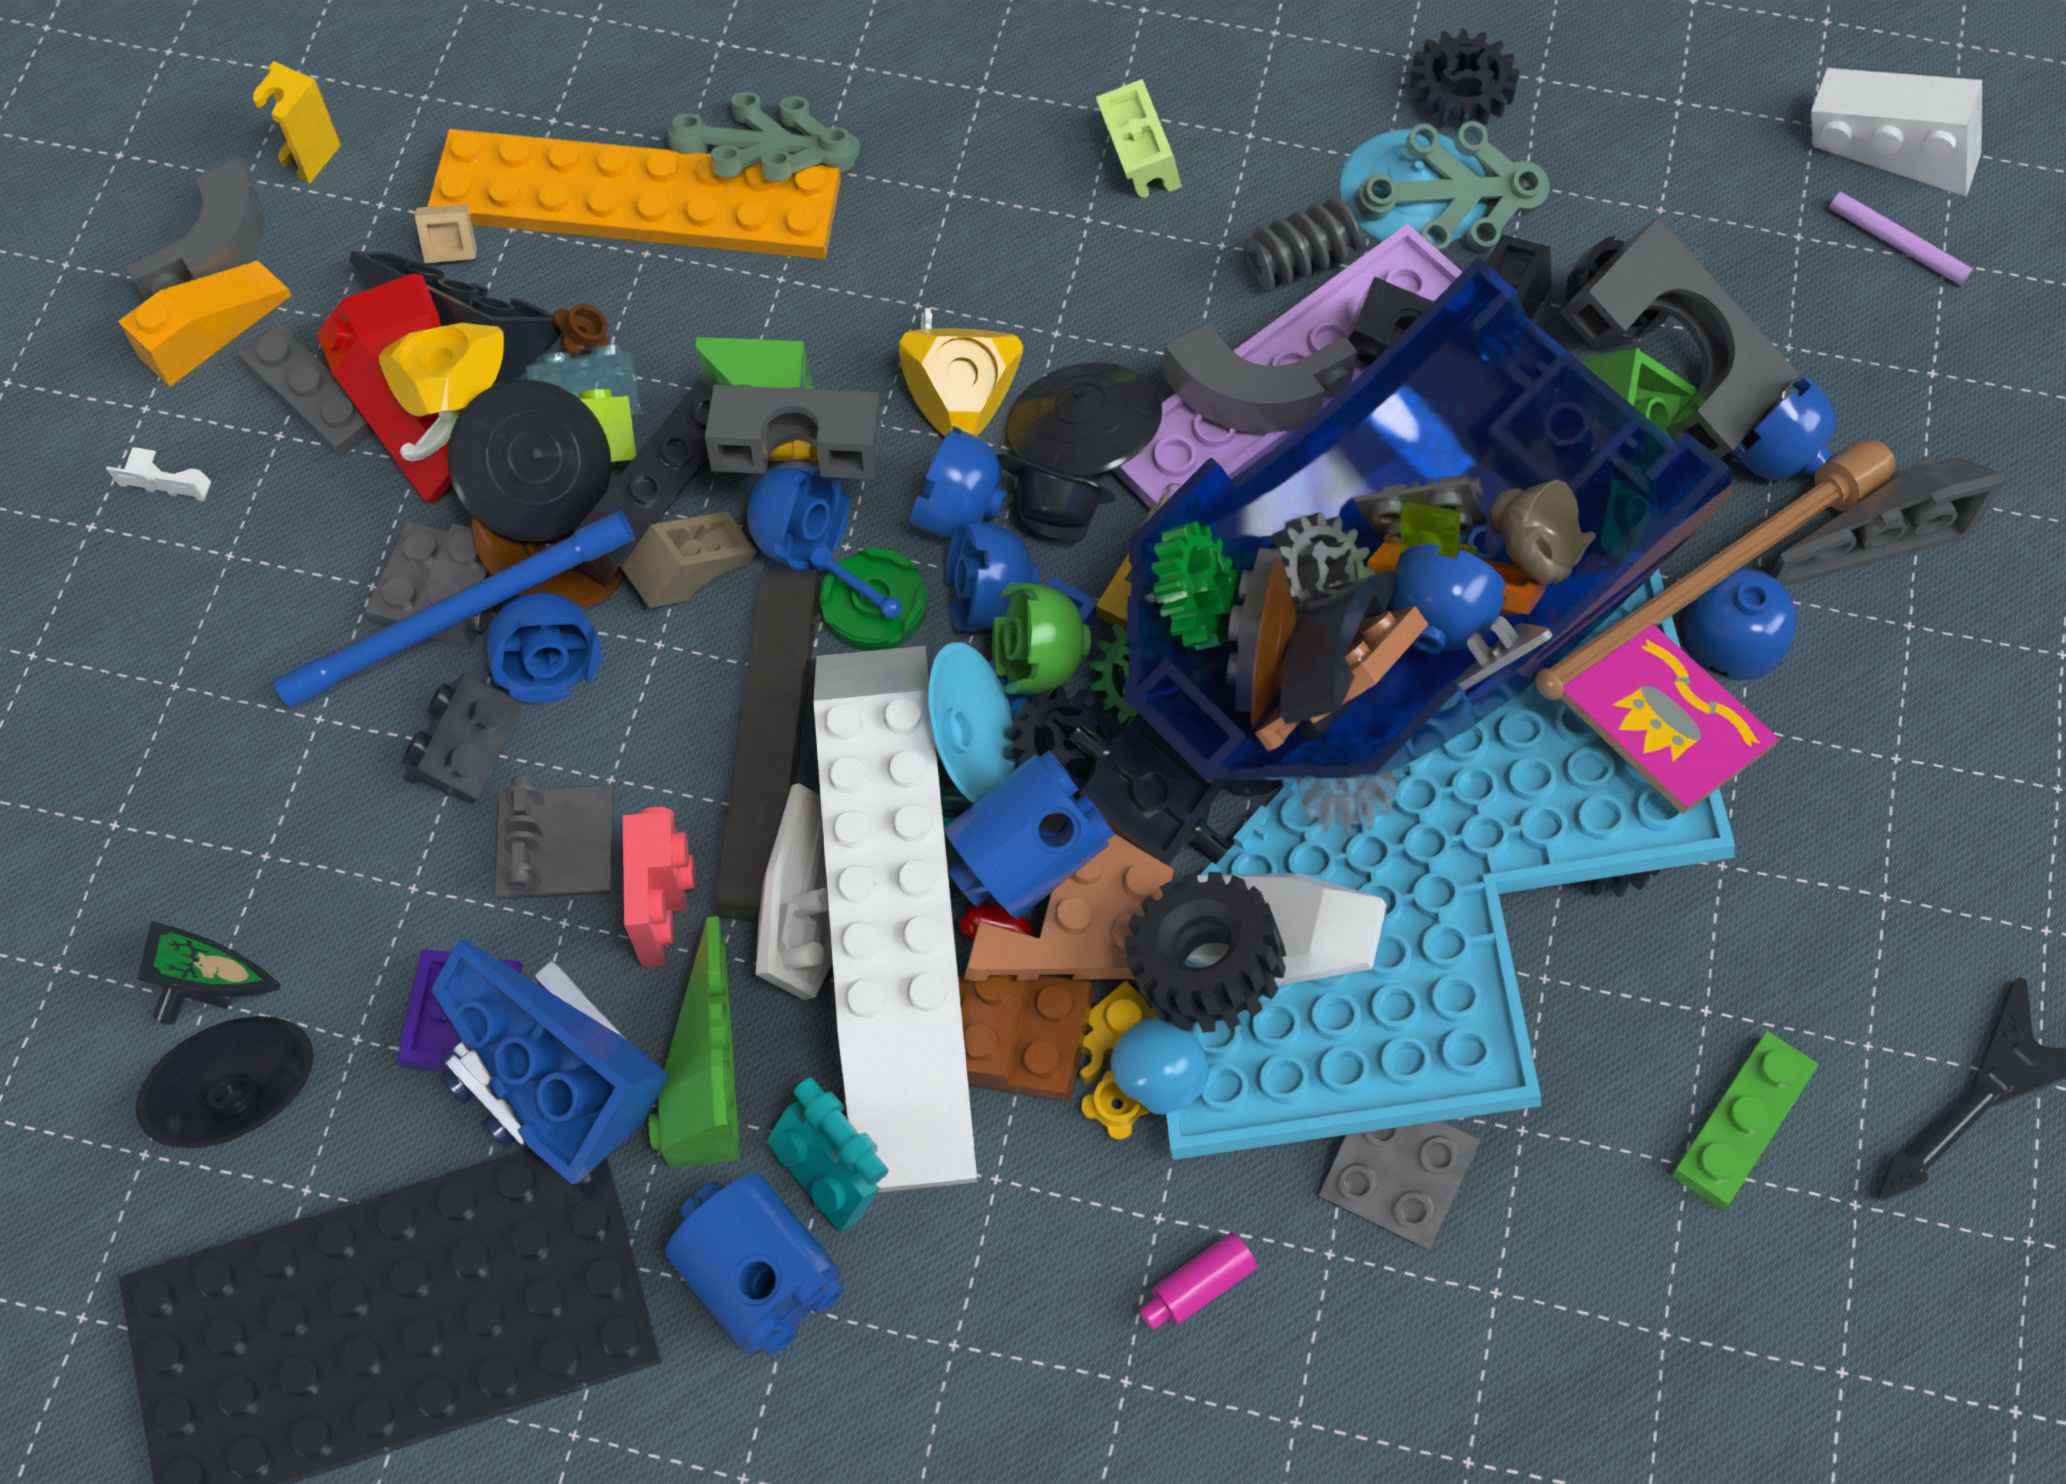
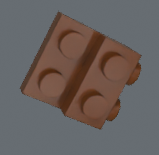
[958,972,1095,1102]

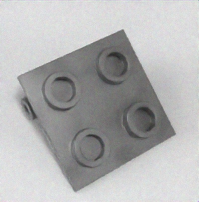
[1354,473,1488,543]
[495,776,613,898]
[1318,1121,1481,1250]

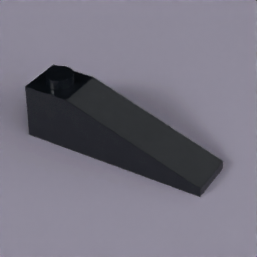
[349,251,561,386]

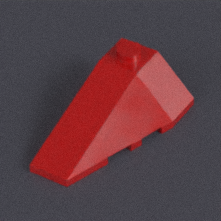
[317,273,452,504]

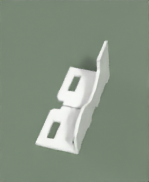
[106,447,211,501]

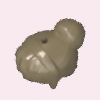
[1488,480,1595,586]

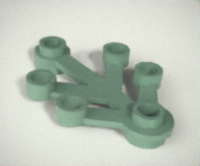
[668,92,860,182]
[1354,121,1550,253]

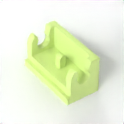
[1096,79,1182,198]

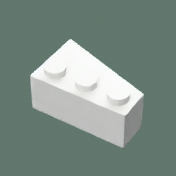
[1811,68,1982,197]

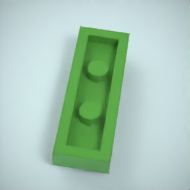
[1671,1031,1819,1211]

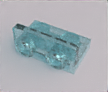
[527,345,643,418]

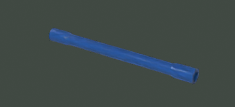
[275,510,635,708]

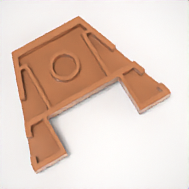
[964,812,1174,981]

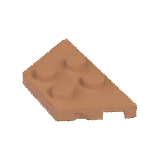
[1255,606,1429,752]

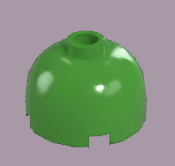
[992,582,1091,695]

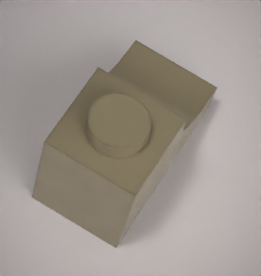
[621,511,757,608]

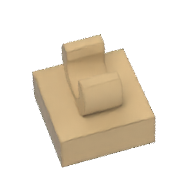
[415,203,477,263]

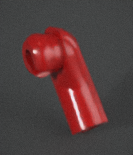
[958,902,1040,942]

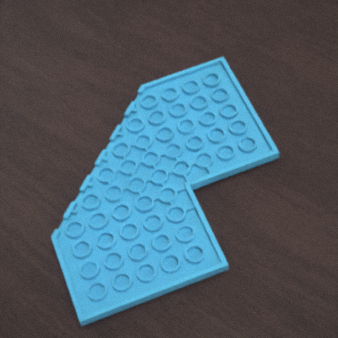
[1155,566,1735,1160]

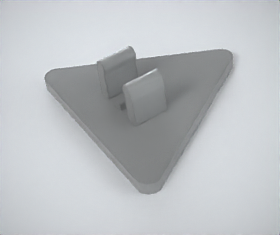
[1442,616,1553,700]

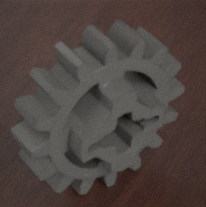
[1271,512,1375,618]

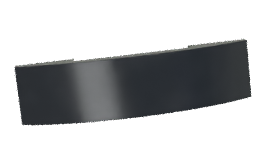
[1280,571,1396,724]

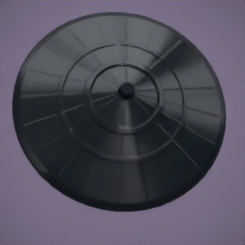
[1007,362,1162,477]
[448,379,611,542]
[136,1016,313,1148]

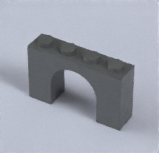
[1560,217,1799,468]

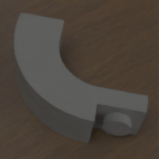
[1162,322,1357,433]

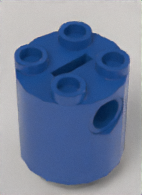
[944,750,1115,920]
[664,1174,844,1357]

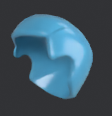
[1110,1018,1210,1115]

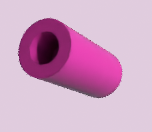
[1138,1232,1257,1331]

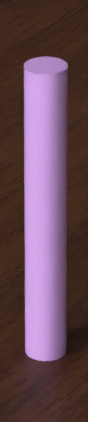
[1829,191,1973,286]

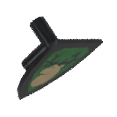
[137,921,281,1025]

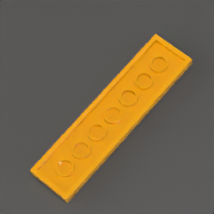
[427,129,841,259]

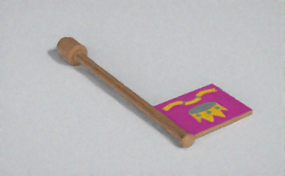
[1535,440,1895,815]

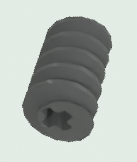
[1246,198,1361,293]

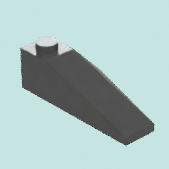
[1769,457,2005,586]

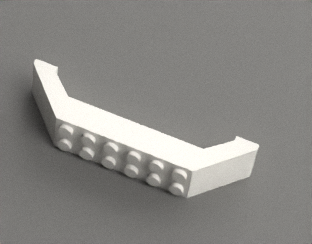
[814,646,977,1193]

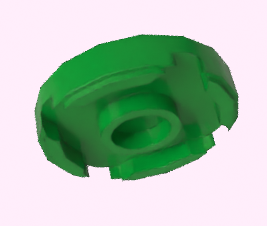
[819,548,928,651]

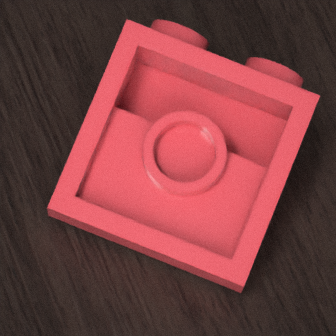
[623,807,696,968]

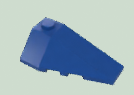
[431,939,670,1184]

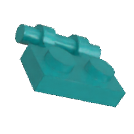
[766,1077,889,1232]

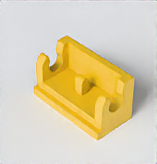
[253,61,341,184]

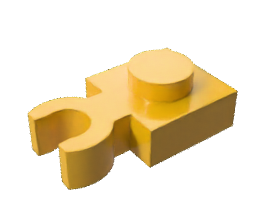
[1079,980,1155,1085]

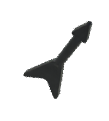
[1877,978,2066,1201]

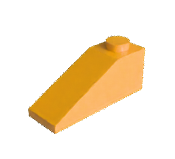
[118,261,292,387]

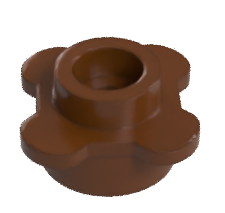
[553,304,609,355]

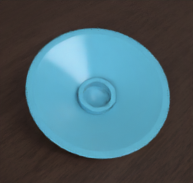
[1340,129,1488,245]
[928,642,1019,804]

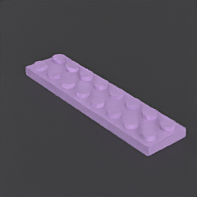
[1112,223,1475,527]

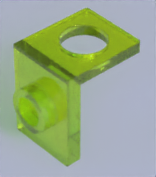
[1401,501,1478,559]

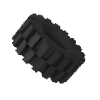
[1124,872,1286,1033]

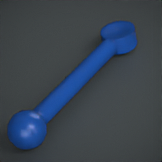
[810,547,902,619]

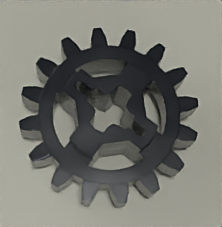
[1409,29,1519,126]
[1004,686,1120,796]

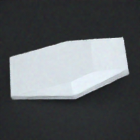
[756,783,833,1000]
[1186,873,1387,986]

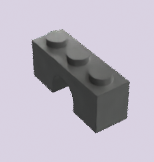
[705,384,882,480]

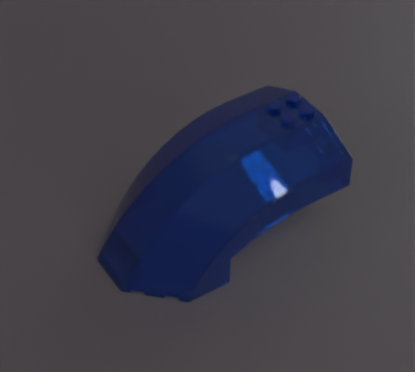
[1125,257,1733,782]

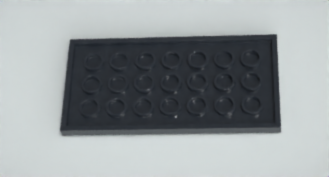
[119,1149,662,1484]

